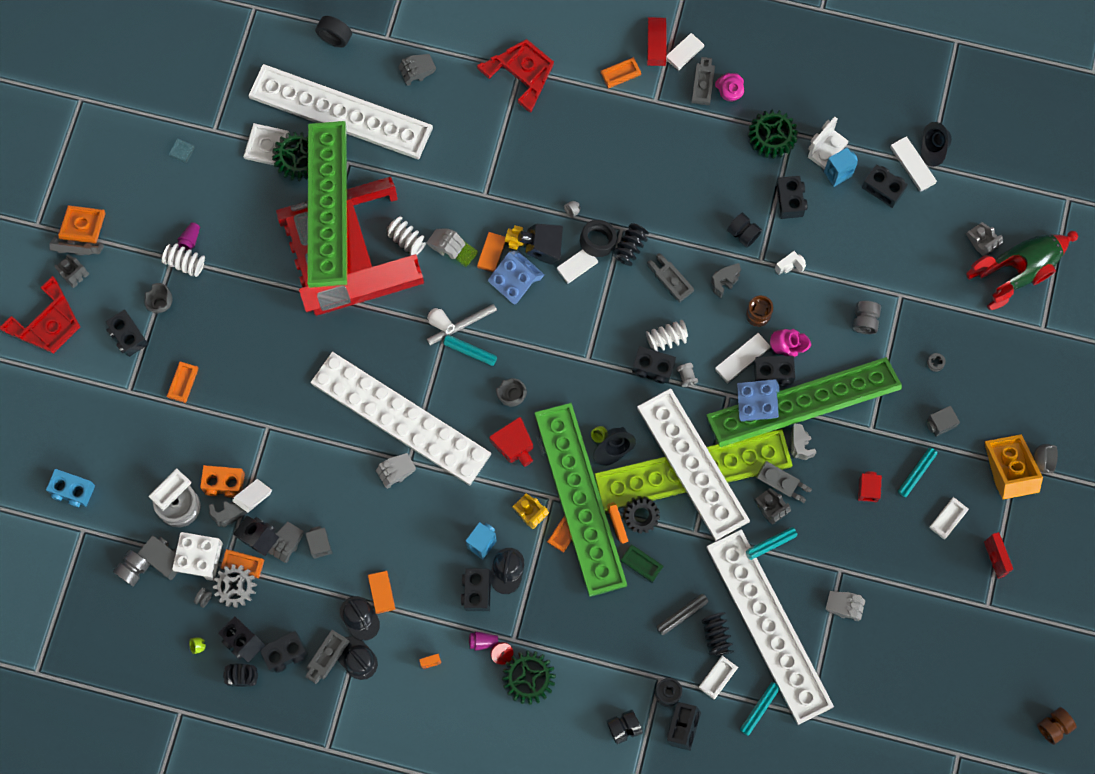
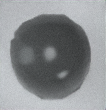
[144,283,173,314]
[496,378,527,407]
[1033,444,1058,473]

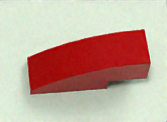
[647,17,666,66]

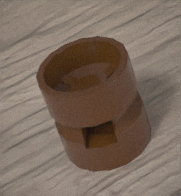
[746,295,773,327]
[1037,707,1077,745]

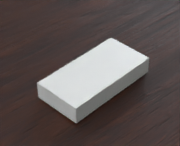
[666,33,704,71]
[557,249,598,284]
[149,468,191,511]
[233,479,272,513]
[929,497,969,540]
[698,656,738,700]

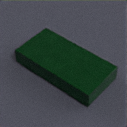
[620,544,664,583]

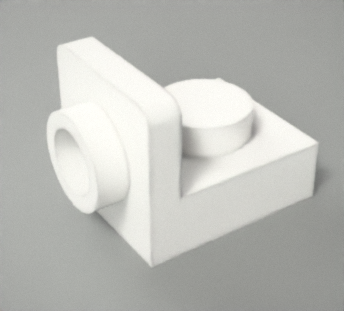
[774,251,806,275]

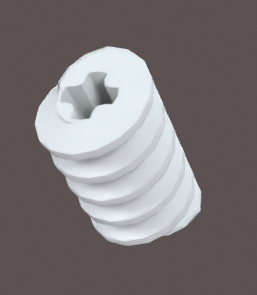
[385,216,426,256]
[162,243,205,277]
[646,320,688,351]

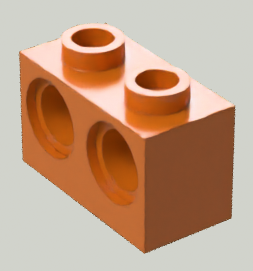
[200,465,245,498]

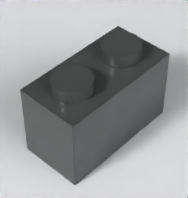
[138,536,178,580]

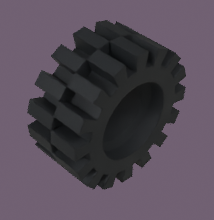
[623,496,660,534]

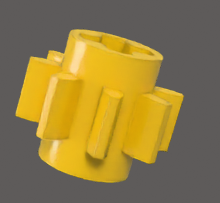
[505,225,525,250]

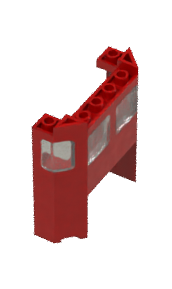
[276,176,424,316]

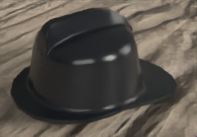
[921,122,952,167]
[593,427,636,466]
[491,548,524,594]
[340,596,380,641]
[338,636,378,680]

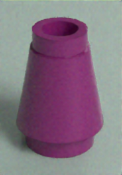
[177,222,200,251]
[469,631,498,651]

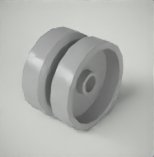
[153,485,201,528]

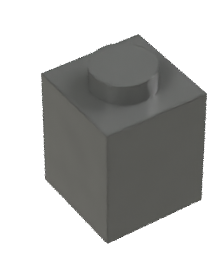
[927,406,960,437]
[306,526,333,559]

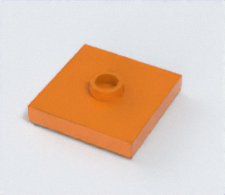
[58,205,105,244]

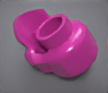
[715,73,744,102]
[770,329,811,357]

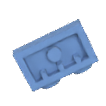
[488,250,545,304]
[737,379,780,421]

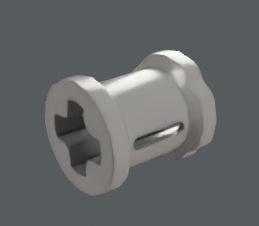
[677,363,698,387]

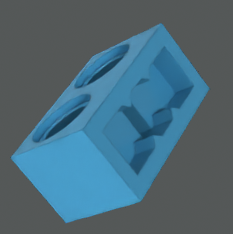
[46,469,95,508]
[466,522,497,560]

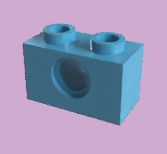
[824,147,858,187]

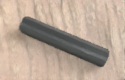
[657,594,708,635]

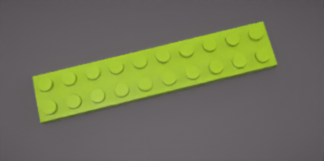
[595,429,793,512]

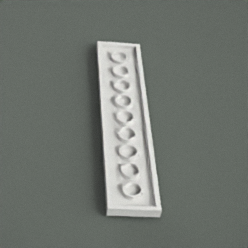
[248,64,433,160]
[311,352,491,486]
[706,529,834,725]

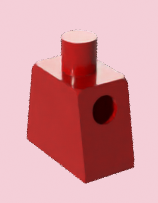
[489,417,533,467]

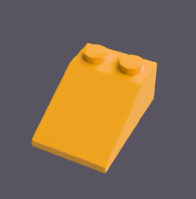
[984,434,1043,500]

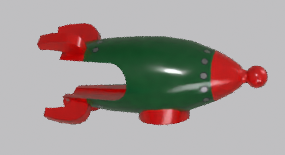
[966,231,1078,310]

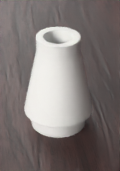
[427,308,455,334]

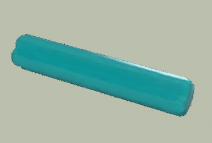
[443,335,497,366]
[898,447,938,497]
[746,527,798,560]
[740,682,780,735]

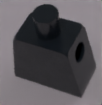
[518,224,563,265]

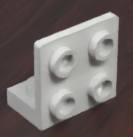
[808,117,849,170]
[172,532,223,581]

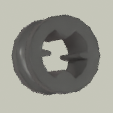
[927,353,946,372]
[194,588,212,608]

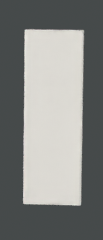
[890,136,937,192]
[715,333,771,384]

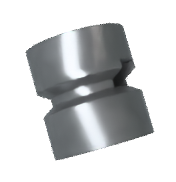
[853,301,881,334]
[113,550,150,587]

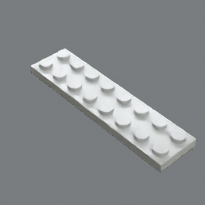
[637,389,750,541]

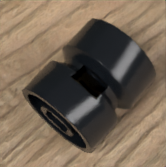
[727,212,763,248]
[655,678,682,707]
[606,709,643,745]

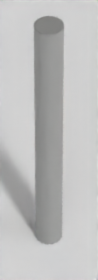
[427,304,497,345]

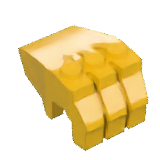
[512,493,549,529]

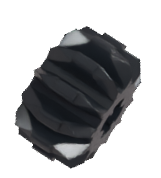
[223,664,258,687]

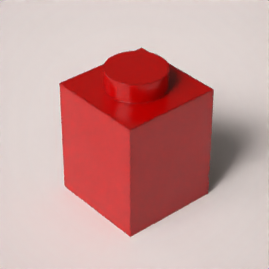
[858,471,882,502]

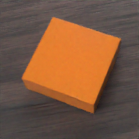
[419,654,441,669]

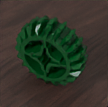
[748,109,798,159]
[272,131,308,182]
[502,650,556,705]

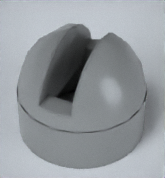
[564,201,581,218]

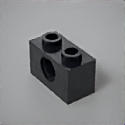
[233,516,279,556]

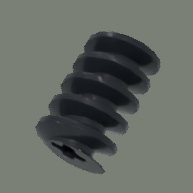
[613,223,649,266]
[702,612,735,656]

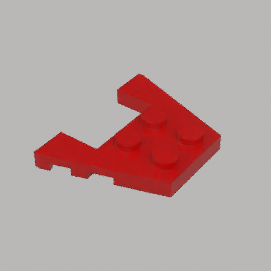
[477,39,554,112]
[0,276,81,354]

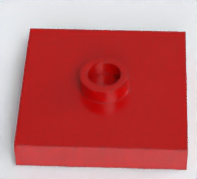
[984,532,1013,579]

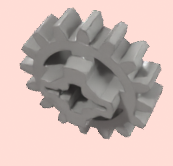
[213,564,257,608]

